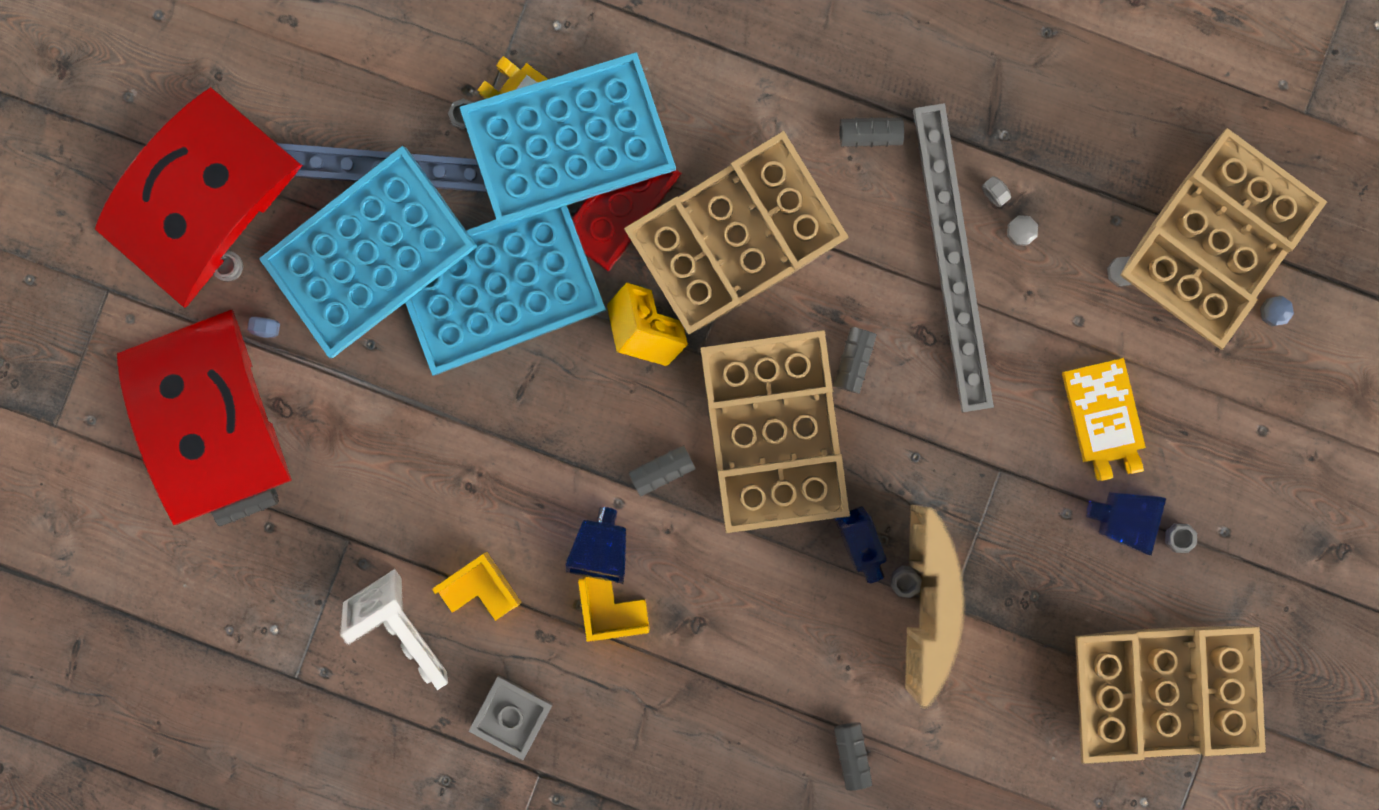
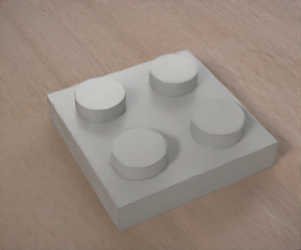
[468,675,553,760]

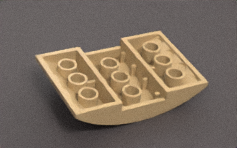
[1120,128,1327,350]
[624,131,849,335]
[701,330,850,533]
[905,504,964,707]
[1075,626,1266,764]

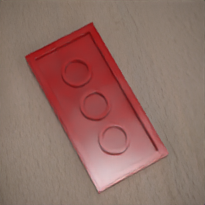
[572,169,682,272]

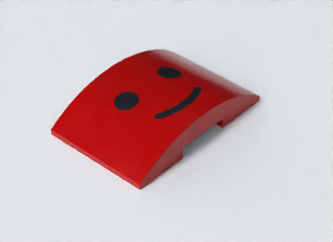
[95,87,303,308]
[117,309,292,525]

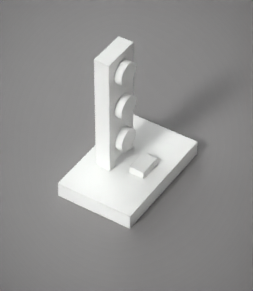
[341,569,448,690]

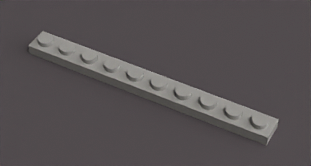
[913,103,994,413]

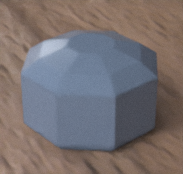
[1260,296,1294,326]
[247,316,280,338]

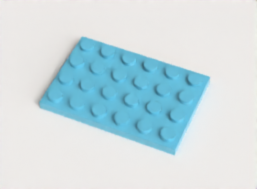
[459,52,676,226]
[259,146,477,358]
[405,205,607,376]

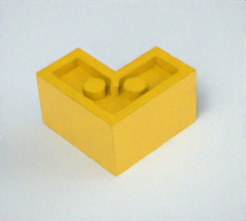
[607,282,688,366]
[432,552,522,621]
[578,574,650,642]

